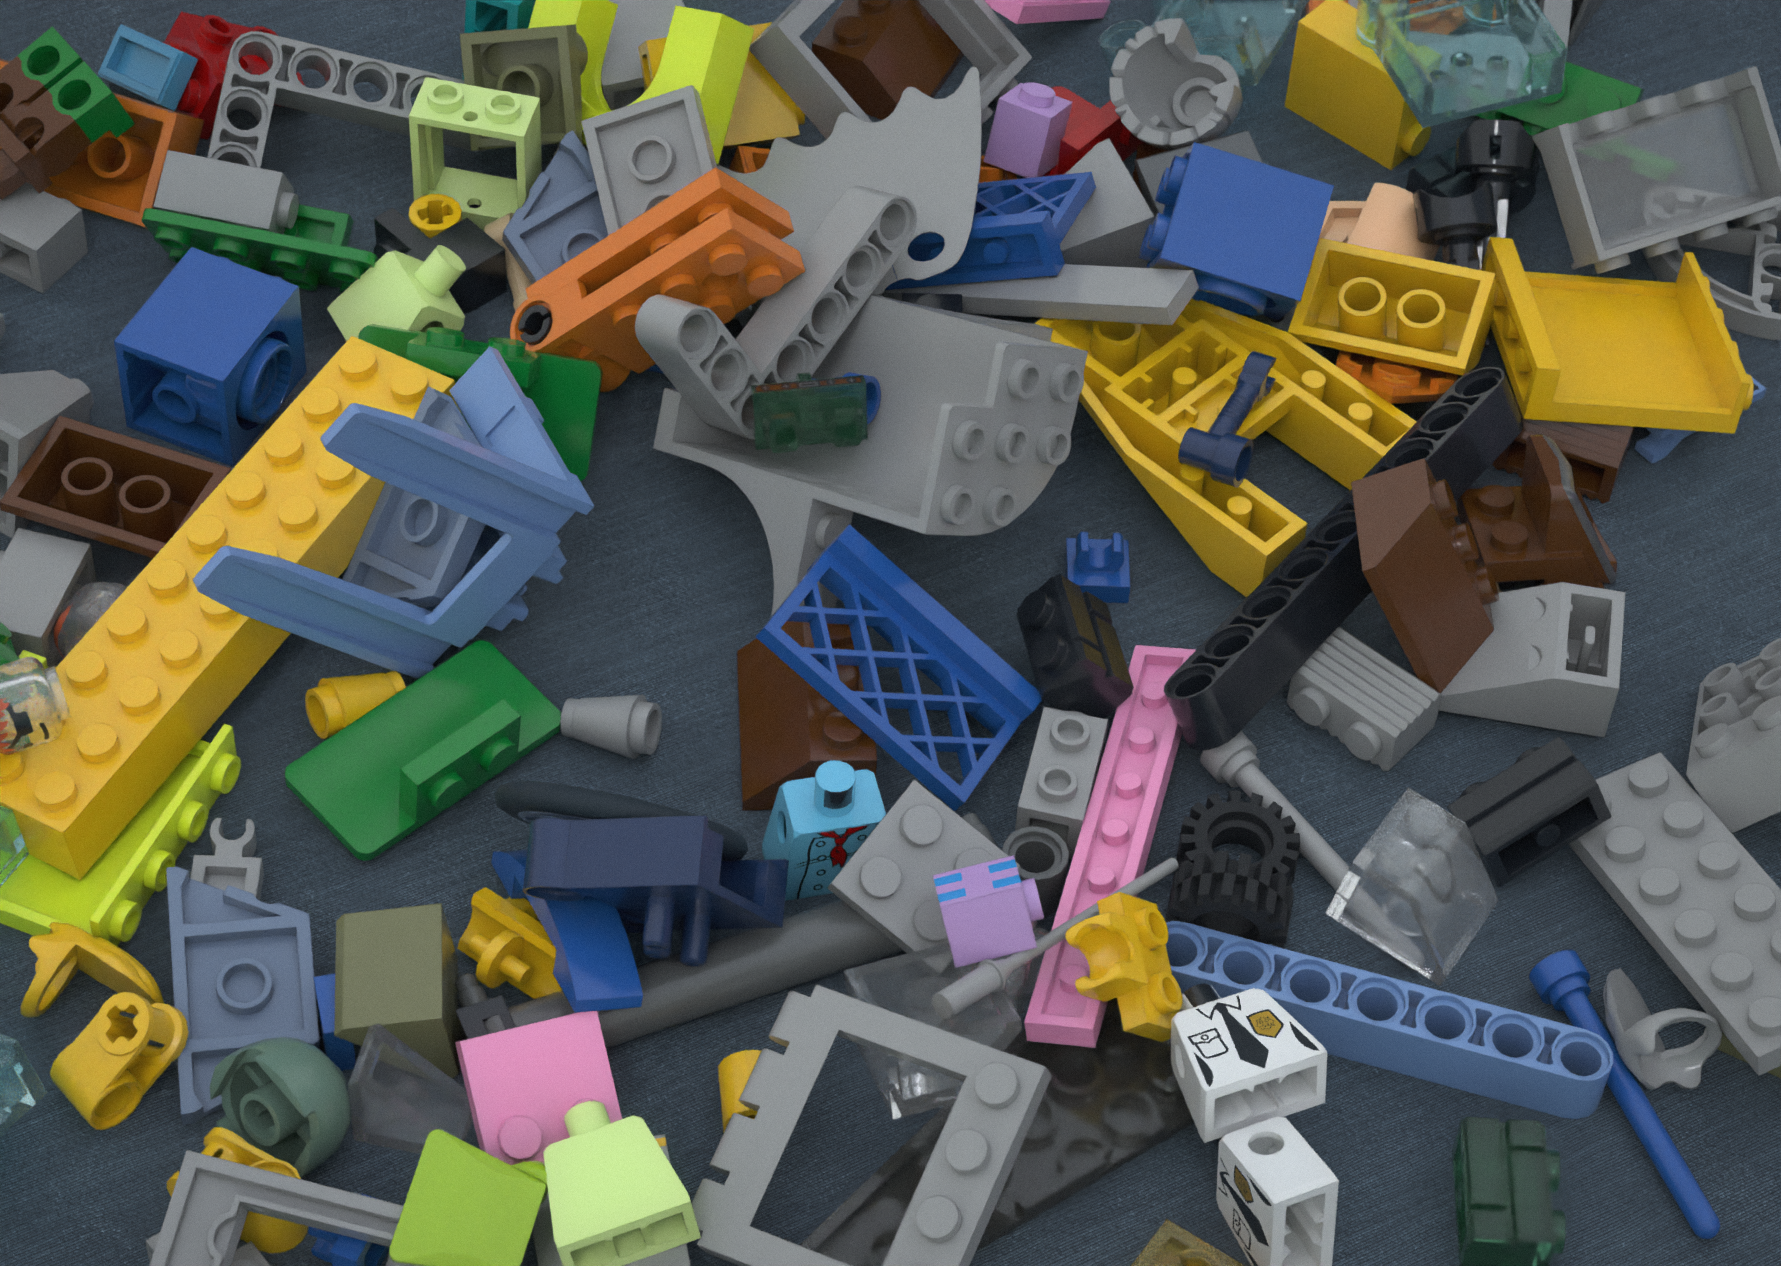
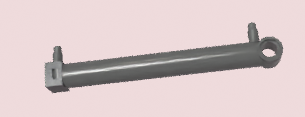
[455,813,1069,1048]

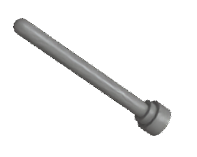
[1200,731,1428,970]

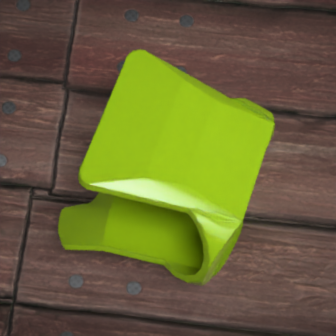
[389,1129,548,1266]

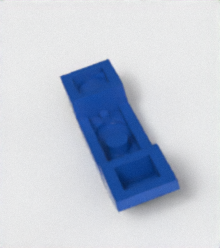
[491,850,643,1013]

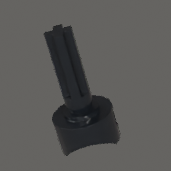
[1455,120,1536,270]
[1413,181,1498,348]

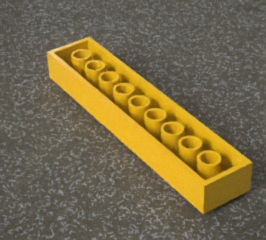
[0,336,461,880]

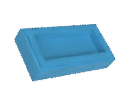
[97,24,198,111]

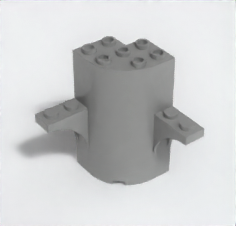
[653,294,1088,617]

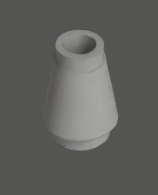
[560,694,662,759]

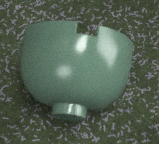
[209,1037,351,1178]

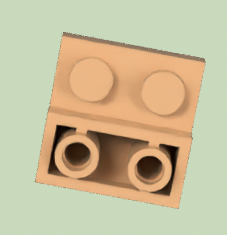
[1313,183,1440,261]

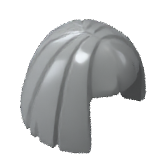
[1109,18,1243,151]

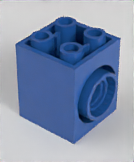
[1138,142,1334,320]
[114,247,307,467]

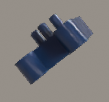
[523,815,789,967]

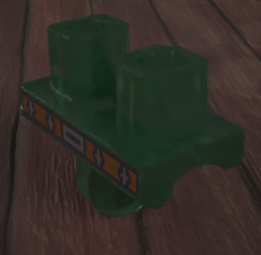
[751,372,868,453]

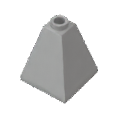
[1060,139,1155,268]
[0,370,94,538]

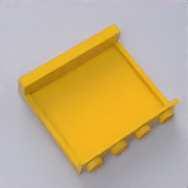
[1481,237,1754,434]

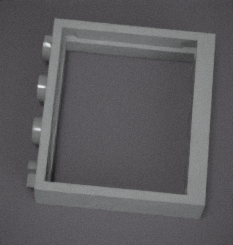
[749,0,1032,139]

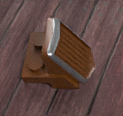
[1456,435,1617,589]

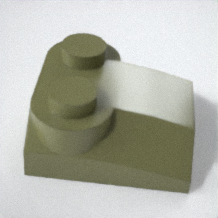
[460,24,588,151]

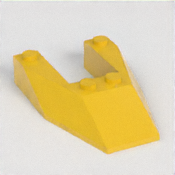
[1034,299,1417,597]

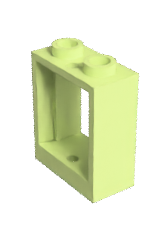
[409,77,542,231]

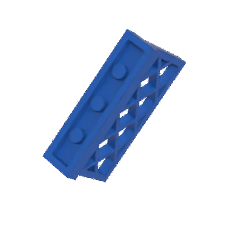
[885,172,1096,290]
[755,524,1042,811]

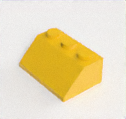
[1288,238,1495,376]

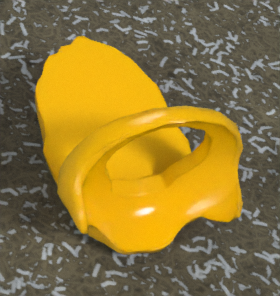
[20,922,164,1018]

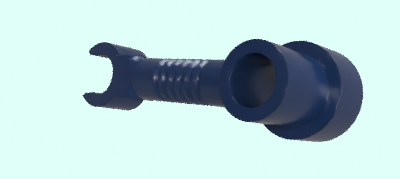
[1178,351,1277,488]

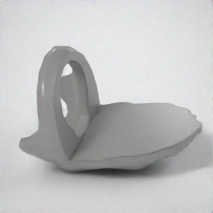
[1603,968,1722,1090]

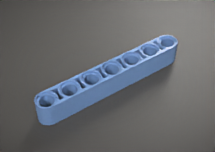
[1166,921,1613,1119]

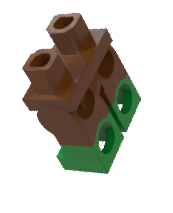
[0,26,135,200]

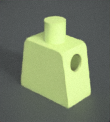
[327,245,466,341]
[543,1101,701,1266]

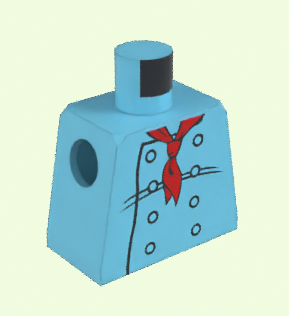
[762,760,886,901]

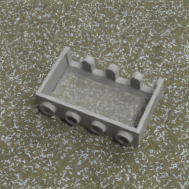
[1532,66,1781,274]

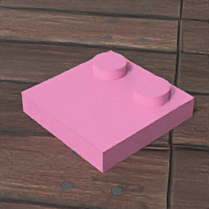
[455,1011,622,1165]

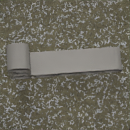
[207,31,487,168]
[635,186,917,440]

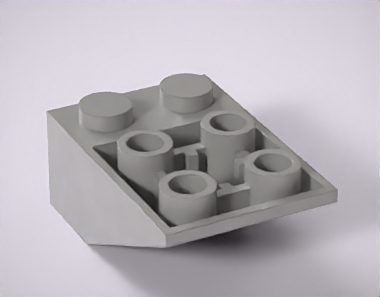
[1417,582,1626,737]
[1686,638,1781,833]

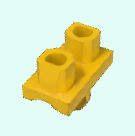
[457,887,562,999]

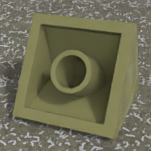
[334,903,459,1080]

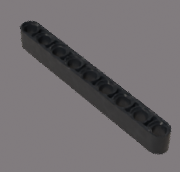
[1164,367,1523,750]

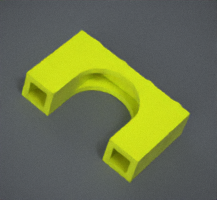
[528,0,754,165]

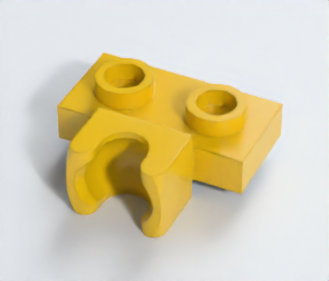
[1065,892,1182,1042]

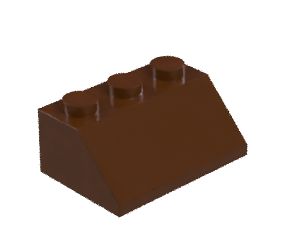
[812,0,964,120]
[0,415,231,558]
[1351,458,1499,693]
[737,608,877,811]

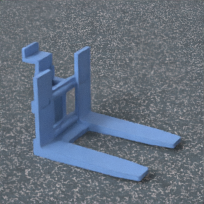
[193,346,594,679]

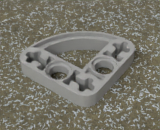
[1638,186,1781,340]

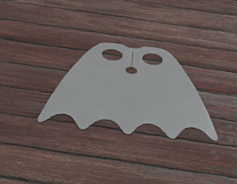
[717,66,982,296]

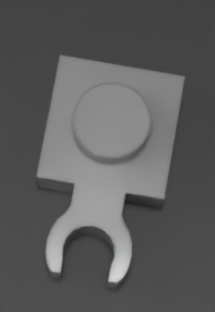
[190,818,264,900]

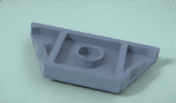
[502,130,608,284]
[342,386,486,608]
[166,867,320,1125]

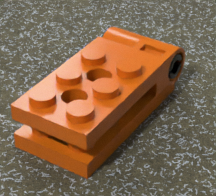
[510,167,805,392]

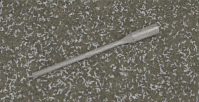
[932,858,1179,1019]

